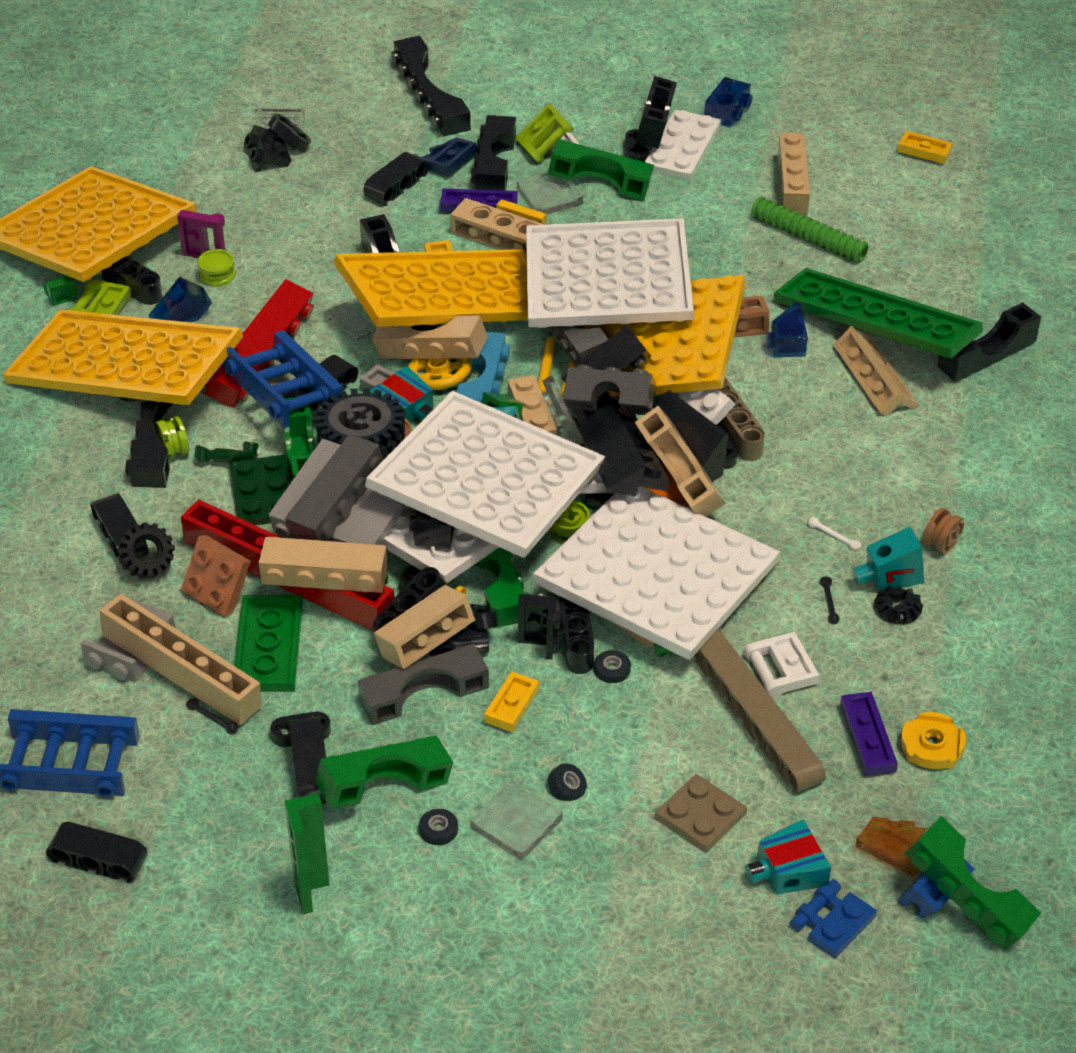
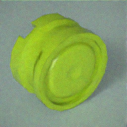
[197,249,236,287]
[155,416,189,459]
[549,501,590,543]

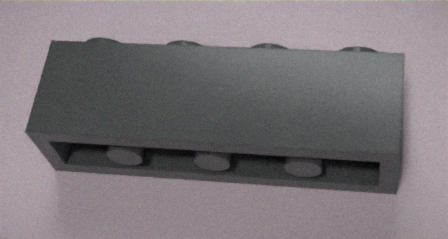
[285,433,383,541]

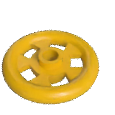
[408,358,472,390]

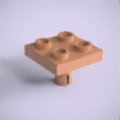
[181,535,251,616]

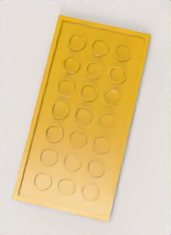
[334,249,528,328]
[2,309,243,405]

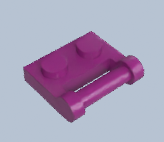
[177,210,228,258]

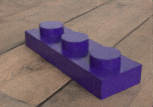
[440,188,518,212]
[840,691,898,776]

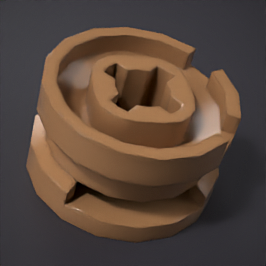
[923,508,965,555]

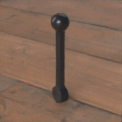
[820,576,840,624]
[186,698,238,734]

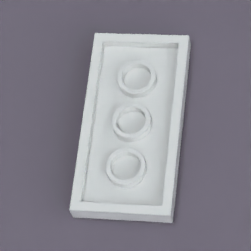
[645,110,721,181]

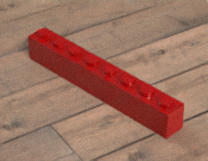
[181,499,394,632]

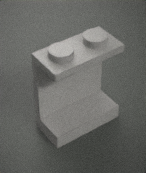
[80,596,175,683]

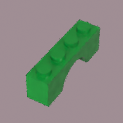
[547,139,654,201]
[281,397,315,482]
[473,547,530,629]
[315,735,454,809]
[904,816,1041,949]

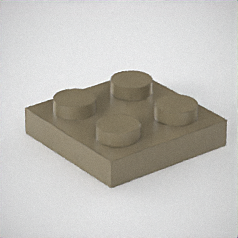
[655,774,747,853]

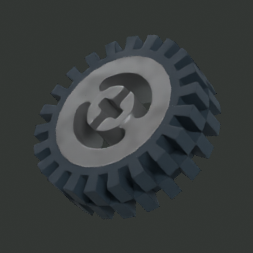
[315,388,405,459]

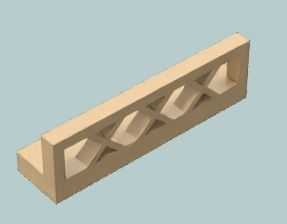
[834,326,919,416]

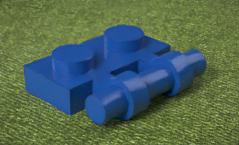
[790,879,877,959]

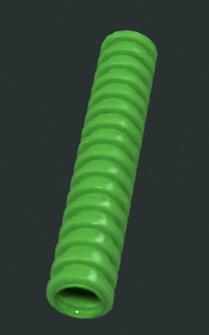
[751,196,869,263]

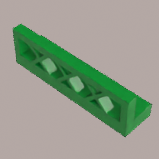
[284,793,330,915]

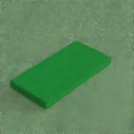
[234,595,303,692]

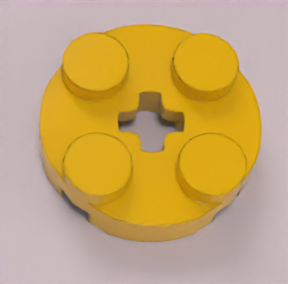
[901,712,966,769]

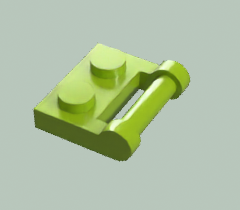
[515,103,574,164]
[69,279,131,315]

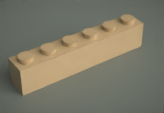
[99,593,261,726]

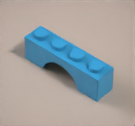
[457,331,510,403]

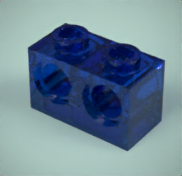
[704,77,753,128]

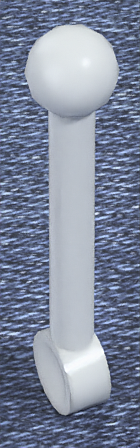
[808,517,861,551]

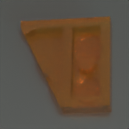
[855,817,926,877]

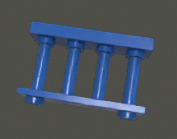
[224,330,343,428]
[0,709,140,798]

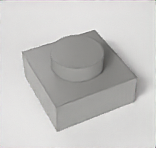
[360,364,395,390]

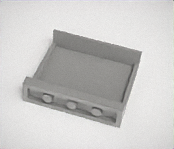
[269,439,406,545]

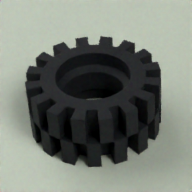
[117,522,175,579]

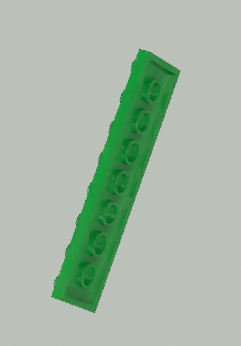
[774,268,983,358]

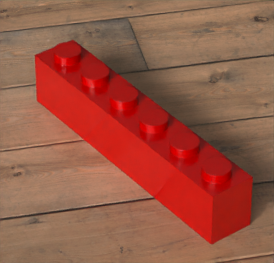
[205,279,314,408]

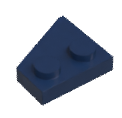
[413,137,477,175]

